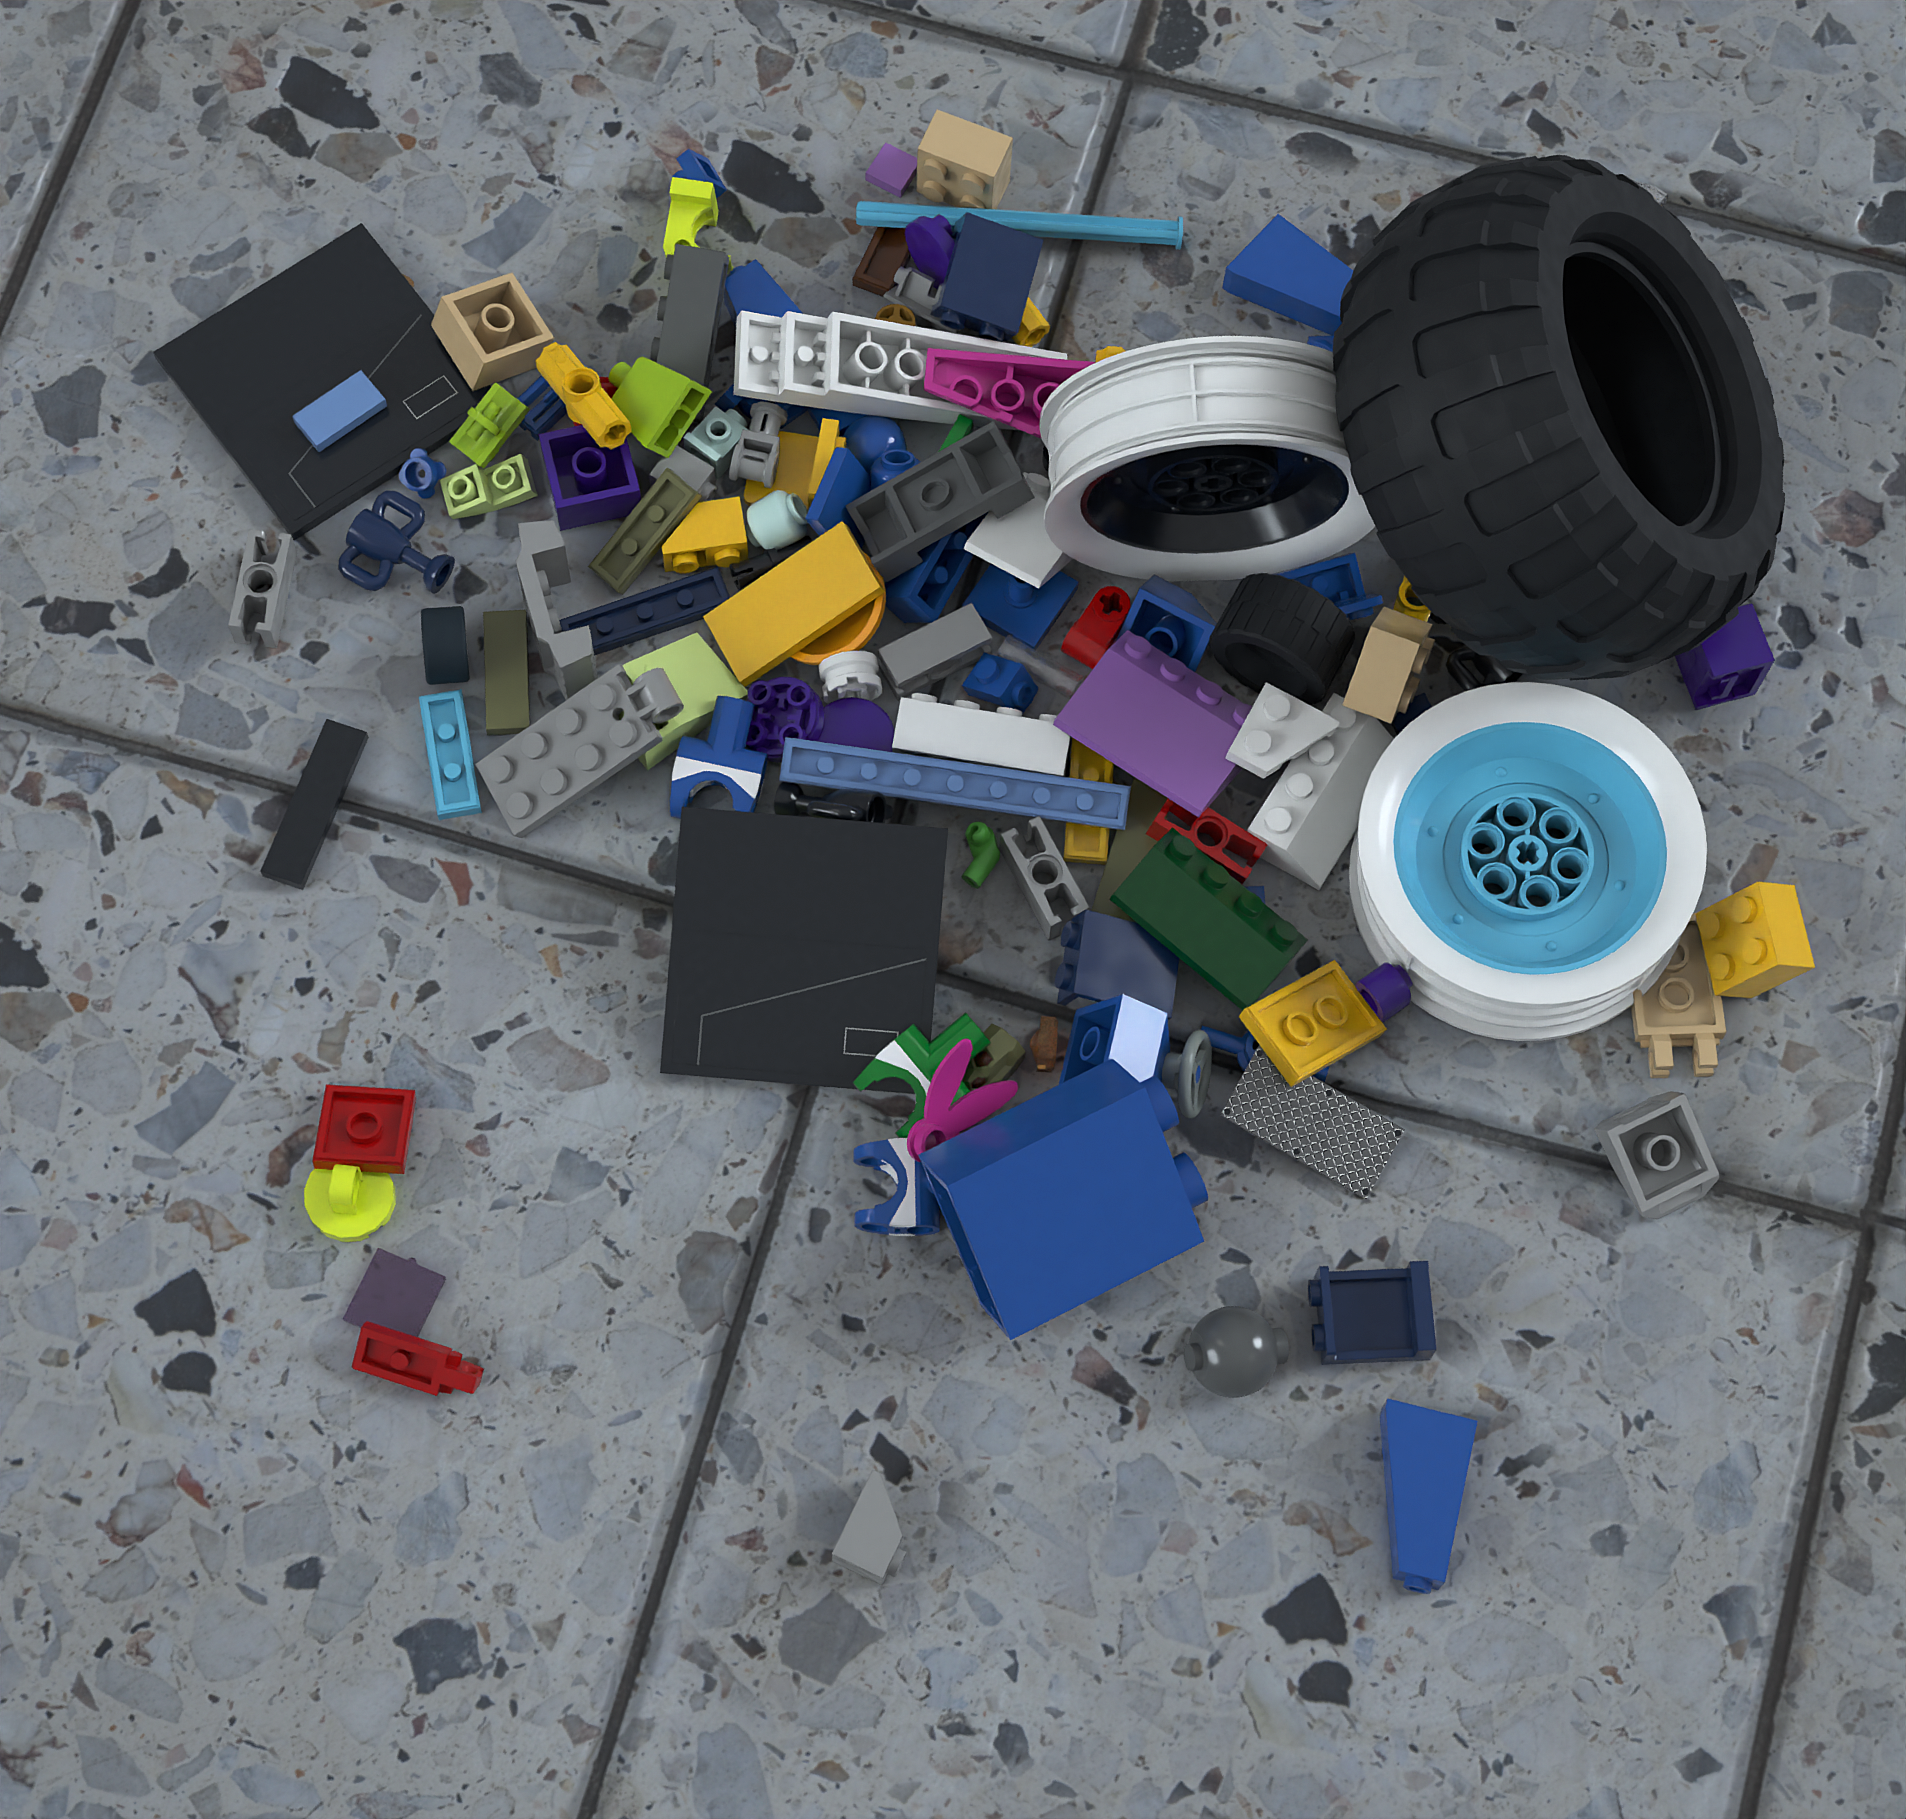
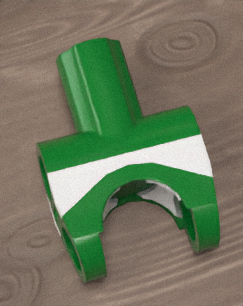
[853,1012,991,1138]

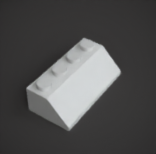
[1247,693,1394,890]

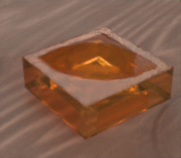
[1030,1016,1058,1073]

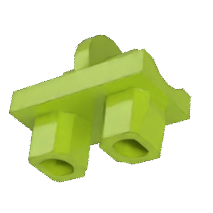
[449,382,530,469]

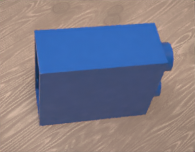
[918,1058,1208,1340]

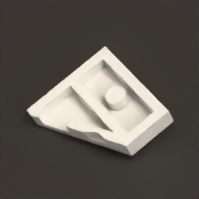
[1225,682,1340,779]

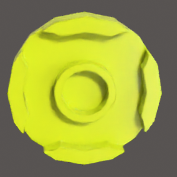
[304,1164,396,1242]

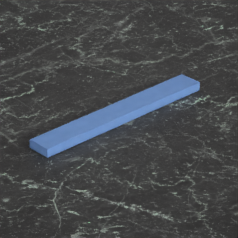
[779,737,1131,830]

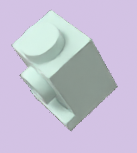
[683,406,748,480]

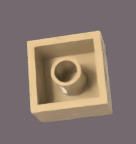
[916,109,1013,209]
[431,272,554,391]
[1342,607,1435,723]

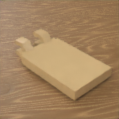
[1631,913,1726,1078]

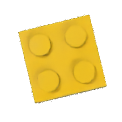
[1695,882,1815,998]

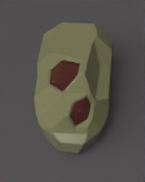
[962,1024,1026,1091]

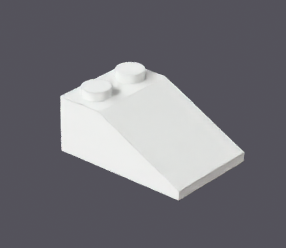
[964,472,1073,589]

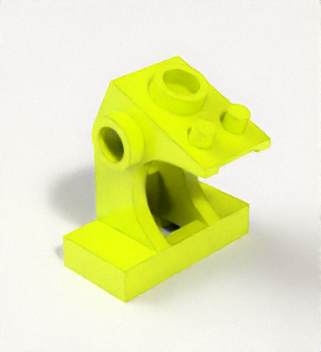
[663,177,733,274]

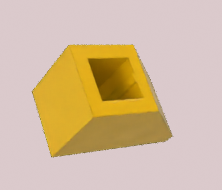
[662,496,748,574]

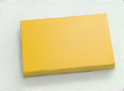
[1238,960,1387,1087]

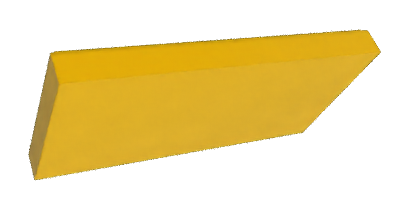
[703,521,886,687]

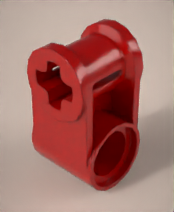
[1061,586,1131,670]

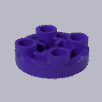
[905,214,955,290]
[746,677,825,763]
[817,697,895,752]

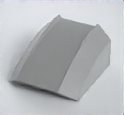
[1594,1091,1719,1220]

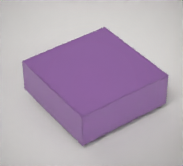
[865,142,917,198]

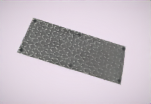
[1220,1045,1405,1199]

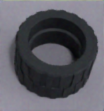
[1209,573,1355,705]

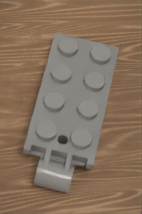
[475,664,684,838]

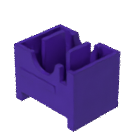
[1675,603,1775,710]

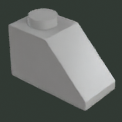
[832,1470,907,1586]

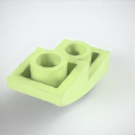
[440,454,538,519]

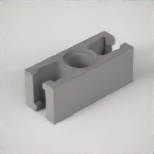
[228,529,297,648]
[878,603,992,701]
[999,816,1090,941]

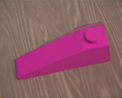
[924,348,1095,438]

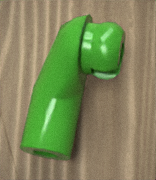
[961,821,1000,889]

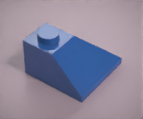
[1117,574,1217,673]

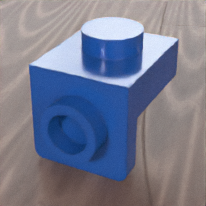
[961,652,1038,715]

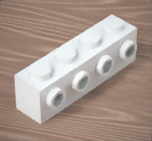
[892,693,1071,777]

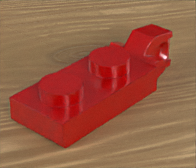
[351,1321,484,1396]

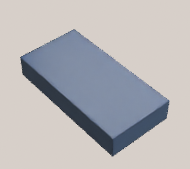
[292,370,387,452]

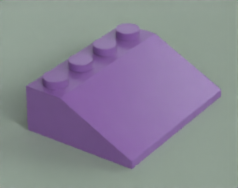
[1053,630,1253,818]

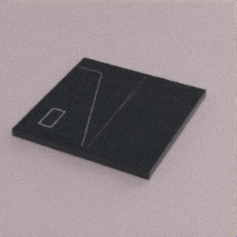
[153,223,491,541]
[660,807,948,1094]

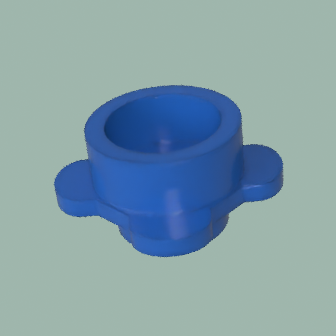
[399,448,446,499]

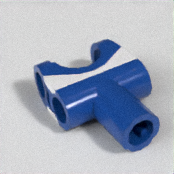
[670,696,768,819]
[853,1138,940,1236]

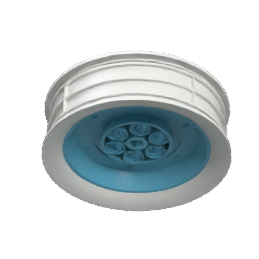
[1349,682,1707,1041]

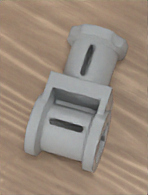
[729,401,788,489]

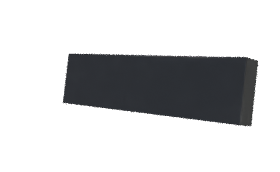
[260,719,369,890]

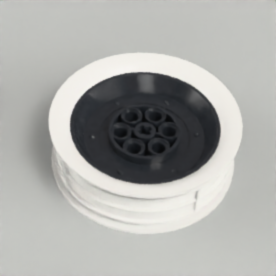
[1039,336,1375,582]

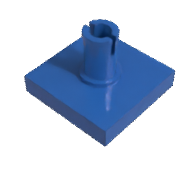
[962,564,1079,654]

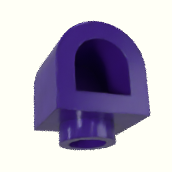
[1355,962,1413,1023]

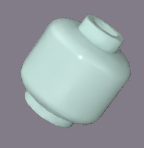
[745,490,808,550]

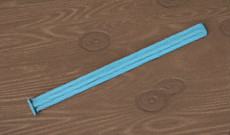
[856,201,1183,250]

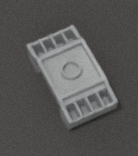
[515,520,598,700]

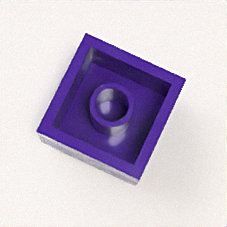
[538,425,641,531]

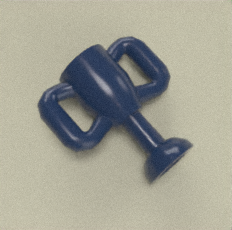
[338,490,455,594]

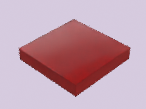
[312,1085,416,1174]

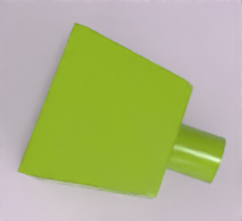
[608,356,712,458]

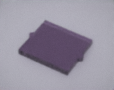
[343,1248,446,1337]

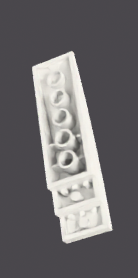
[733,311,1067,430]

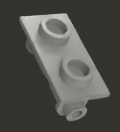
[884,266,960,334]

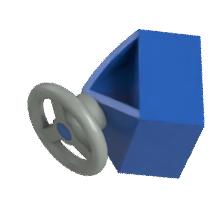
[1059,994,1212,1118]

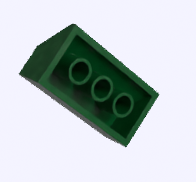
[1109,827,1308,1011]

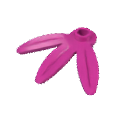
[907,1039,1018,1162]

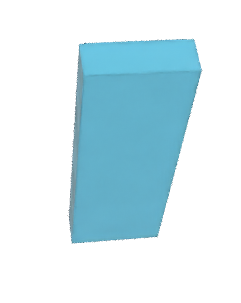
[419,689,482,820]

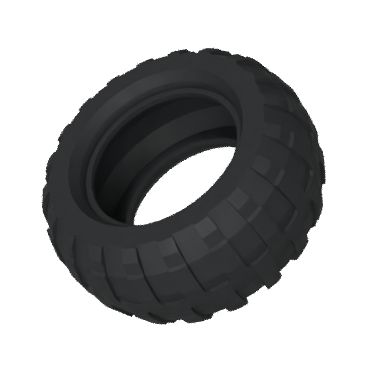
[1333,155,1785,681]

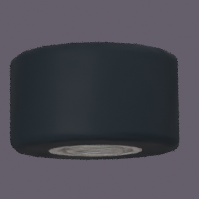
[421,606,470,685]

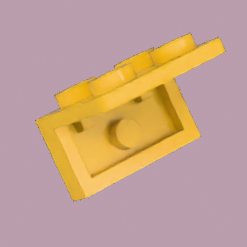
[744,418,846,510]

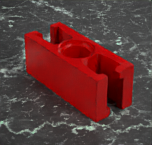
[1146,798,1268,885]

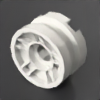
[819,651,882,704]

